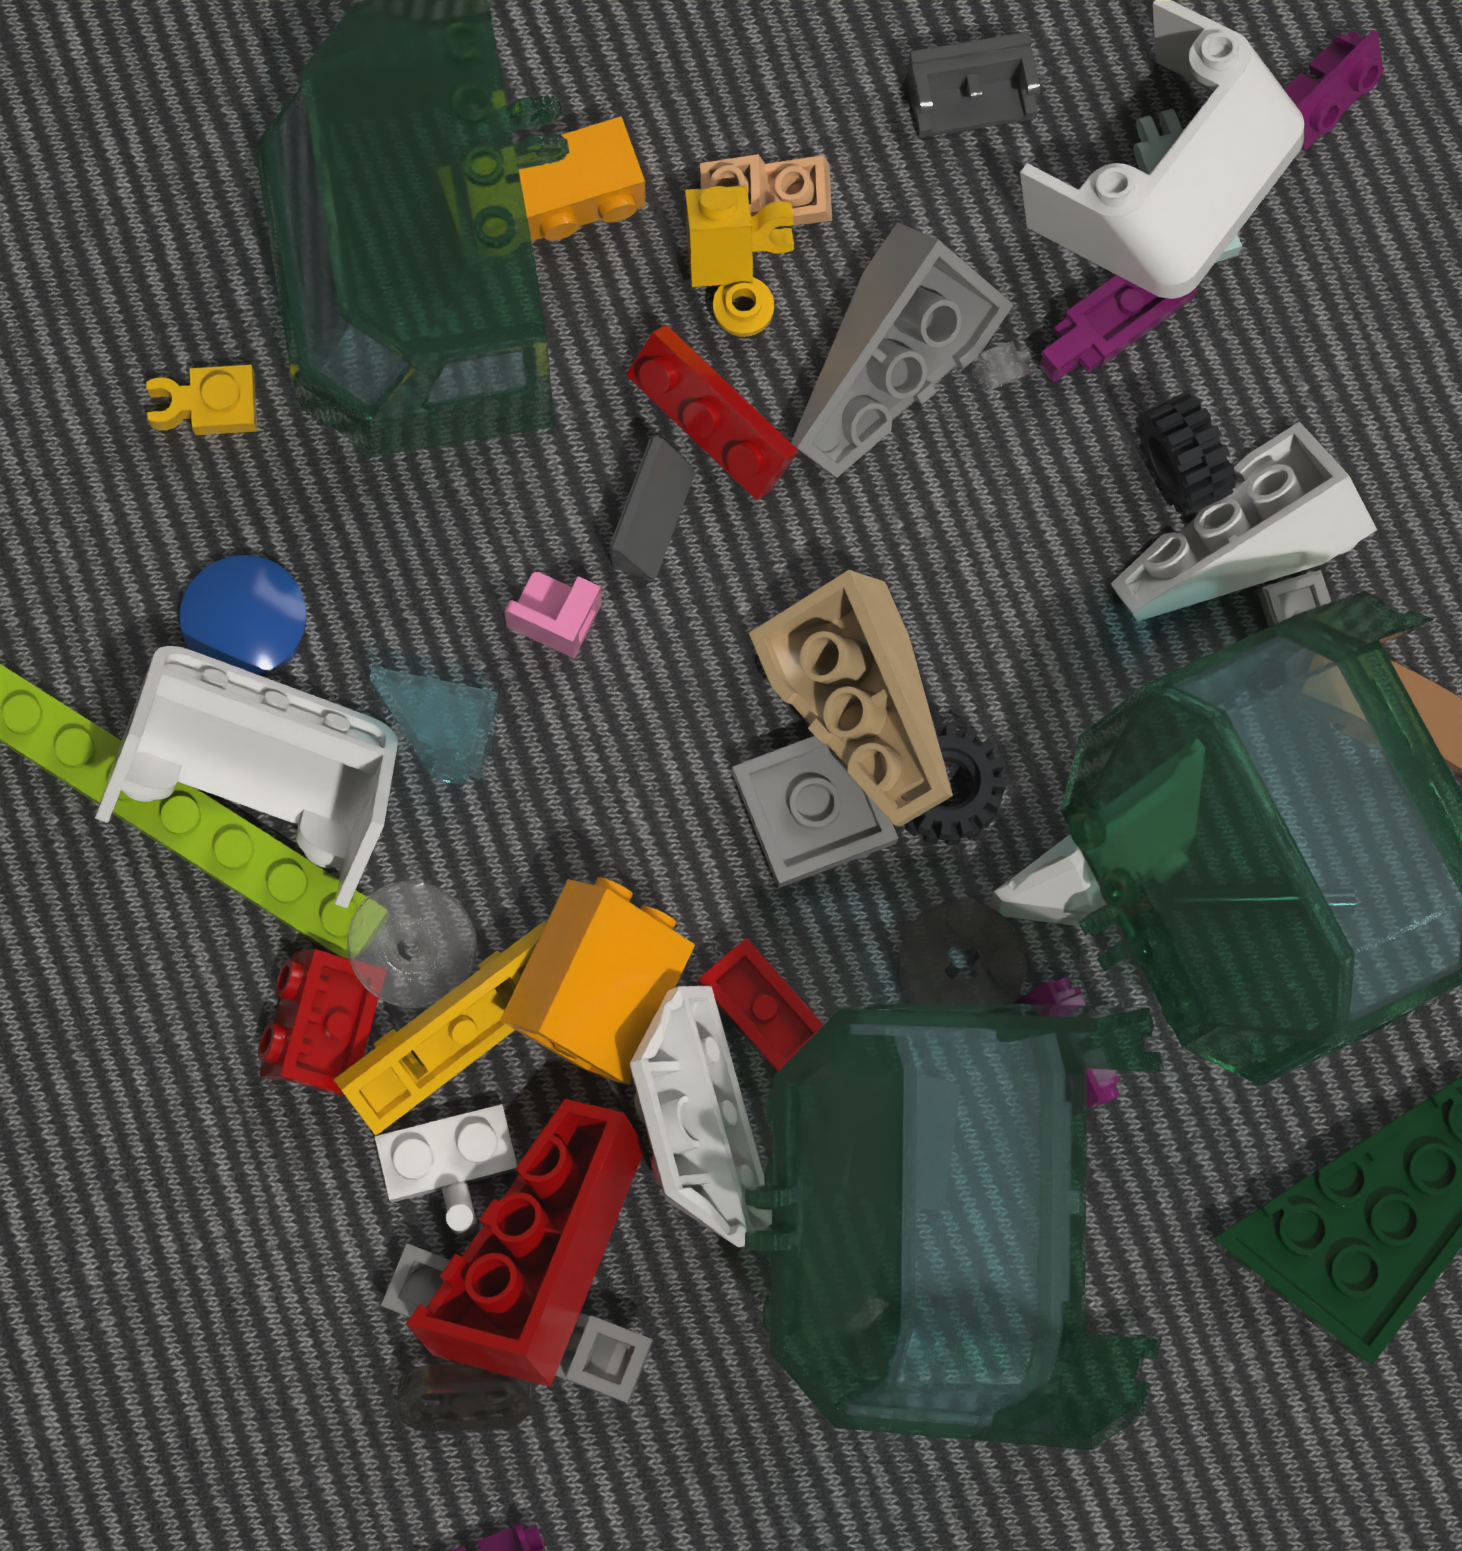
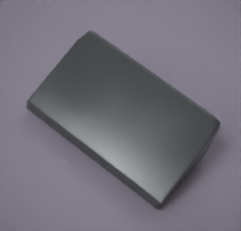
[610,436,694,580]

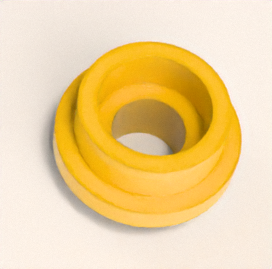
[713,277,774,337]

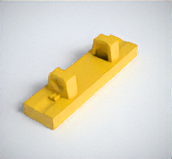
[334,921,546,1136]

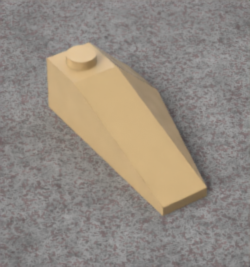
[749,570,953,827]

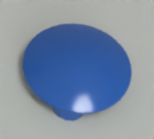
[180,555,307,675]

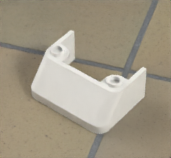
[1020,0,1304,299]
[95,646,398,908]

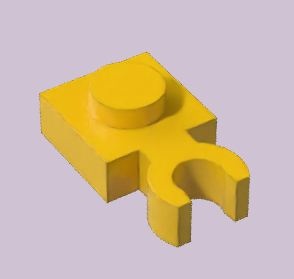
[146,365,257,435]

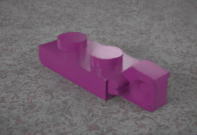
[1037,275,1198,383]

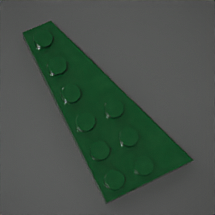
[1209,1076,1462,1367]

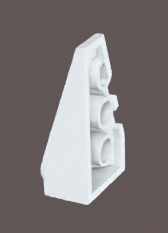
[1111,421,1377,622]

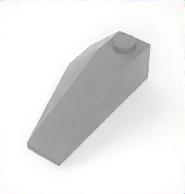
[791,222,1014,478]

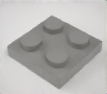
[732,736,899,888]

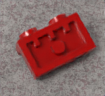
[258,949,386,1097]

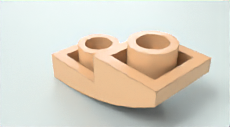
[700,154,832,225]

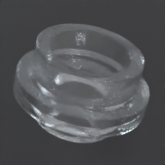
[971,341,1032,391]

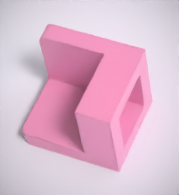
[504,572,602,659]

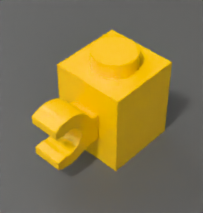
[685,186,794,287]

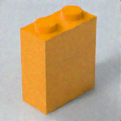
[500,877,695,1085]

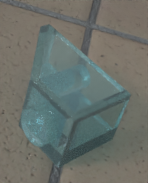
[370,666,501,784]

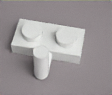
[374,1104,517,1237]

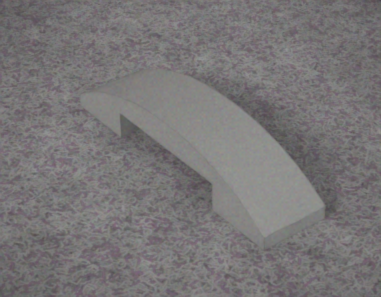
[381,1243,653,1404]

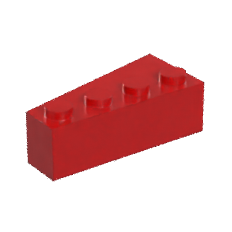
[406,1099,646,1387]

